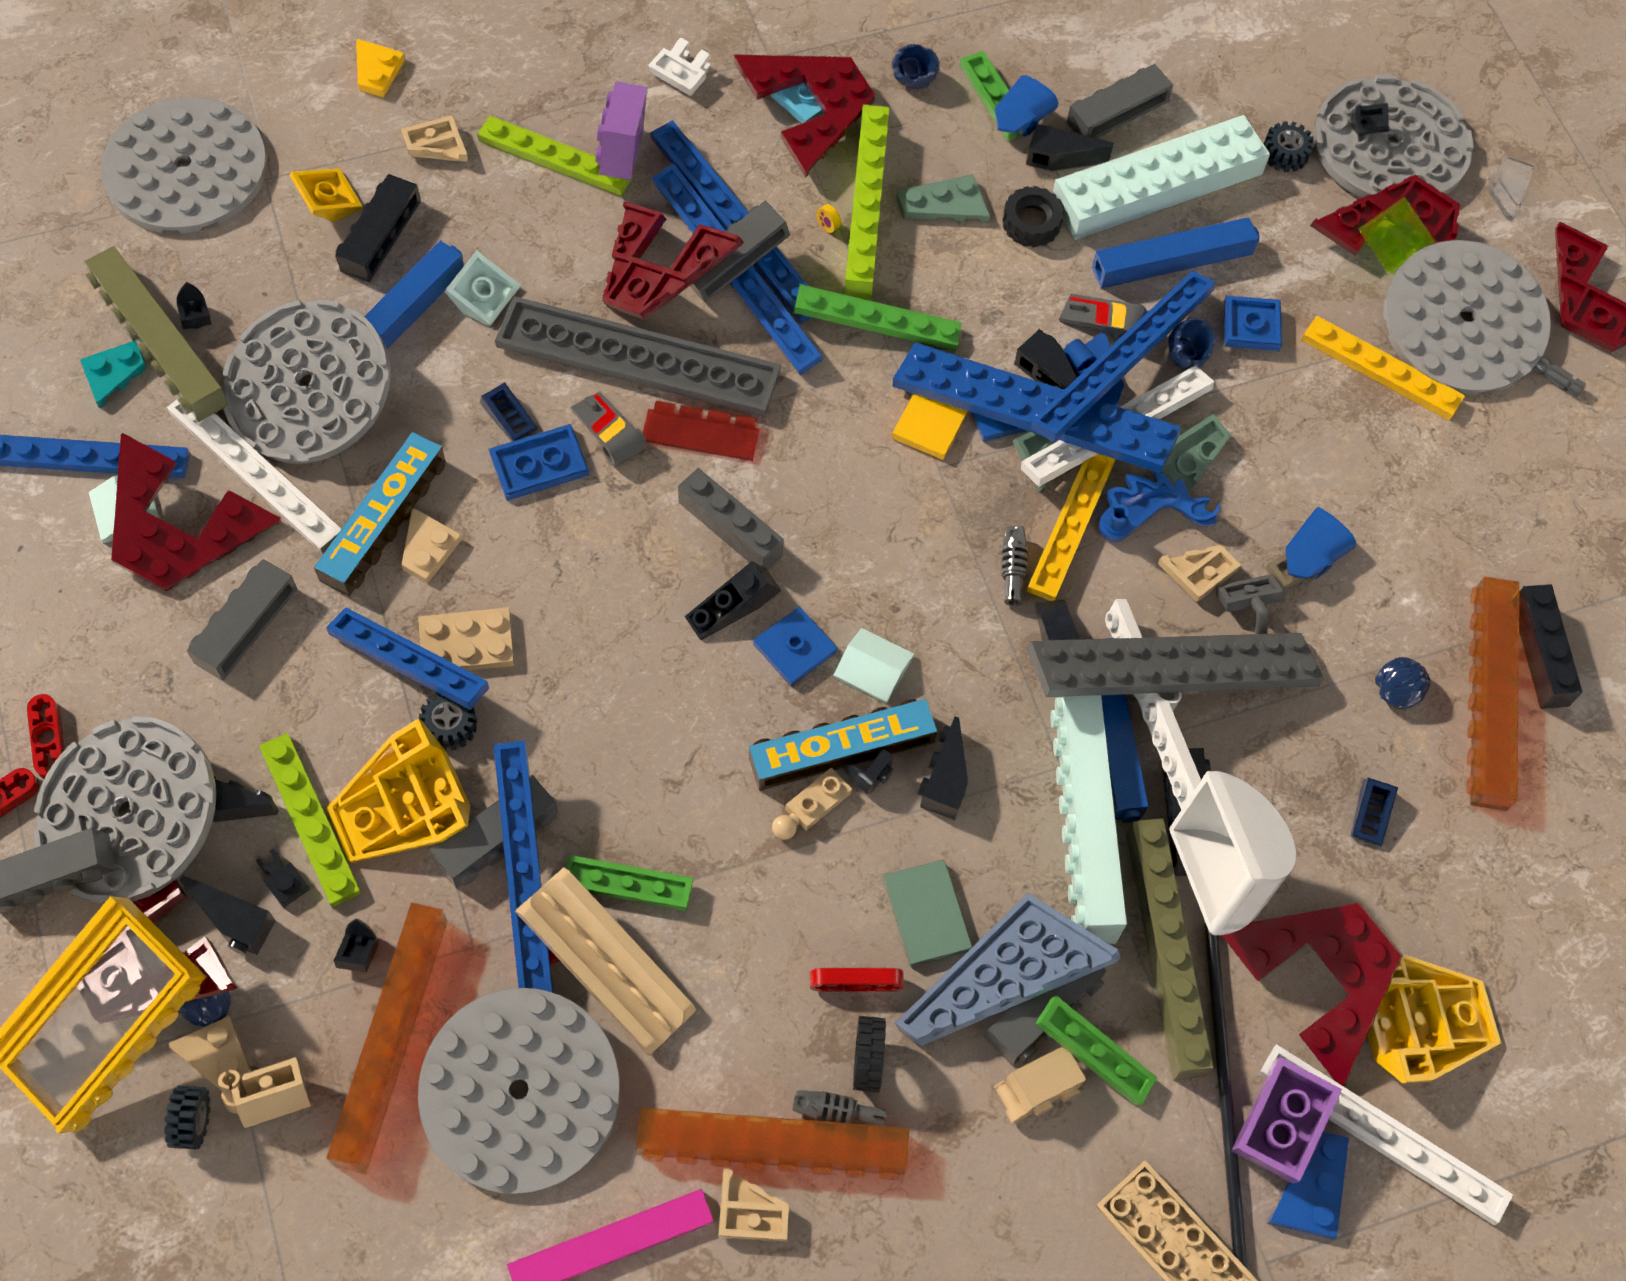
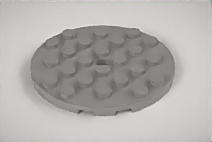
[1313,75,1473,198]
[101,97,267,234]
[1383,240,1551,395]
[222,299,391,464]
[33,716,216,904]
[418,988,621,1194]

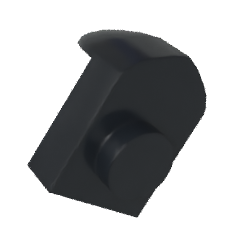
[1350,103,1389,135]
[176,282,212,330]
[843,749,894,794]
[333,918,379,973]

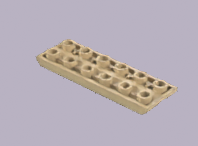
[515,867,696,1056]
[1096,1160,1258,1281]

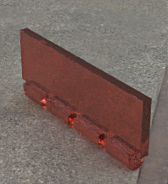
[642,400,760,461]

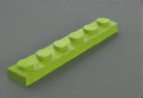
[477,115,633,196]
[259,733,362,908]

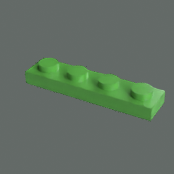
[960,51,1022,141]
[565,855,693,912]
[1035,996,1158,1105]

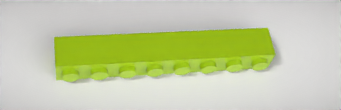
[844,105,890,301]

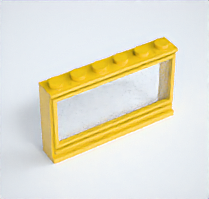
[0,896,206,1134]

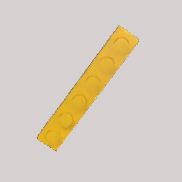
[1301,316,1465,421]
[1027,454,1116,601]

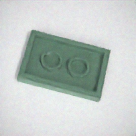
[883,860,972,967]

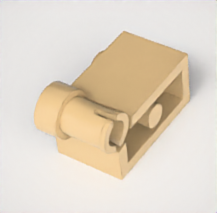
[993,1046,1087,1124]
[218,1057,311,1128]

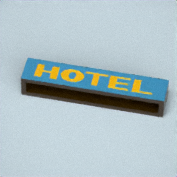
[314,432,446,596]
[749,699,937,791]

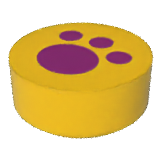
[816,204,841,233]

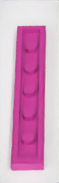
[507,1189,714,1281]

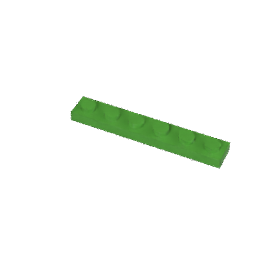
[794,284,962,351]

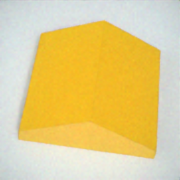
[290,168,363,222]

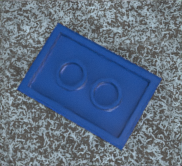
[488,424,589,501]

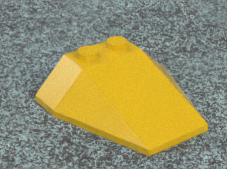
[326,719,470,863]
[1367,954,1501,1083]

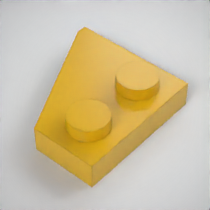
[356,39,405,98]

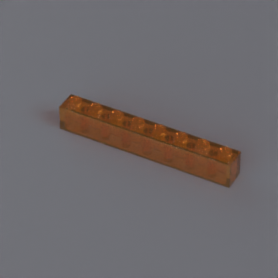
[1466,576,1519,811]
[326,902,448,1174]
[636,1107,909,1180]

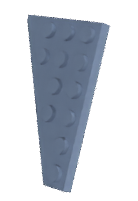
[895,893,1121,1046]

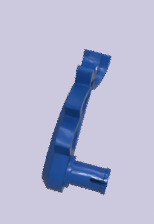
[1098,472,1220,542]

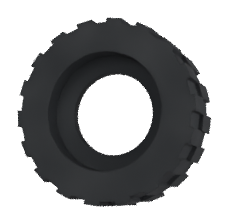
[1002,186,1064,247]
[853,1016,886,1092]

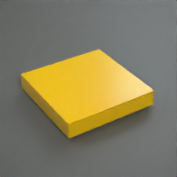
[892,394,967,460]

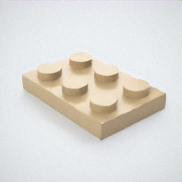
[418,607,514,671]

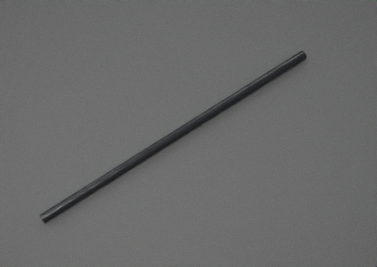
[1204,922,1248,1270]

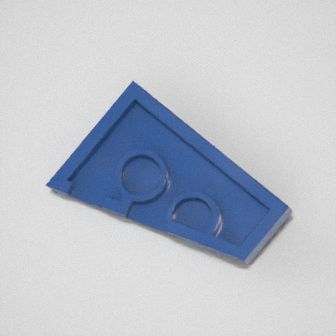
[1267,1132,1349,1240]

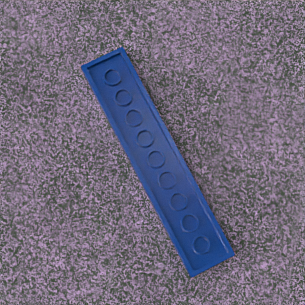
[892,343,1181,473]

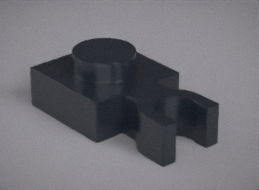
[256,848,310,909]

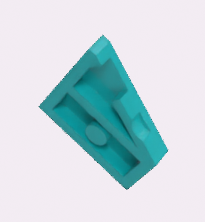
[80,341,147,408]

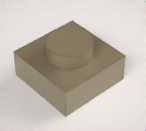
[1265,554,1305,590]

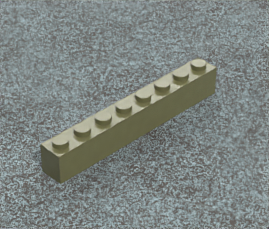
[84,246,229,422]
[1126,819,1213,1080]

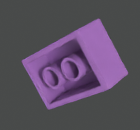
[595,81,648,180]
[1231,1057,1342,1184]

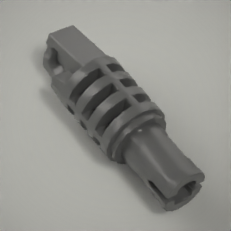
[1001,526,1028,606]
[792,1090,886,1131]

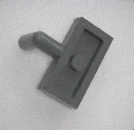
[1216,574,1284,634]

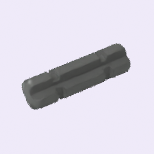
[1533,356,1586,397]

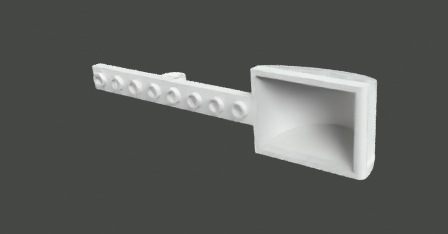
[1105,599,1296,935]

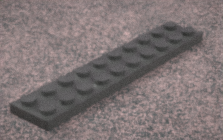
[495,296,781,416]
[1028,633,1324,698]

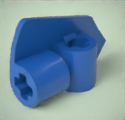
[994,75,1059,137]
[1063,331,1124,406]
[1285,507,1356,580]

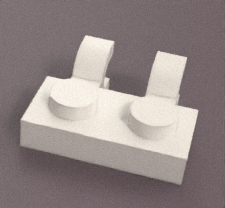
[648,37,711,96]

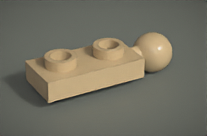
[772,768,852,840]

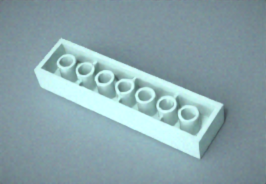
[1052,115,1270,240]
[1050,695,1127,944]

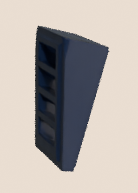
[480,382,538,442]
[1350,778,1398,846]

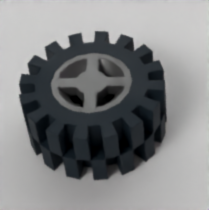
[1264,121,1314,172]
[419,693,478,751]
[164,1085,210,1150]

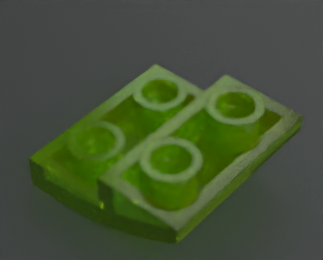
[1358,197,1435,274]

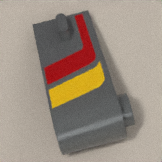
[1059,294,1148,341]
[571,391,647,467]

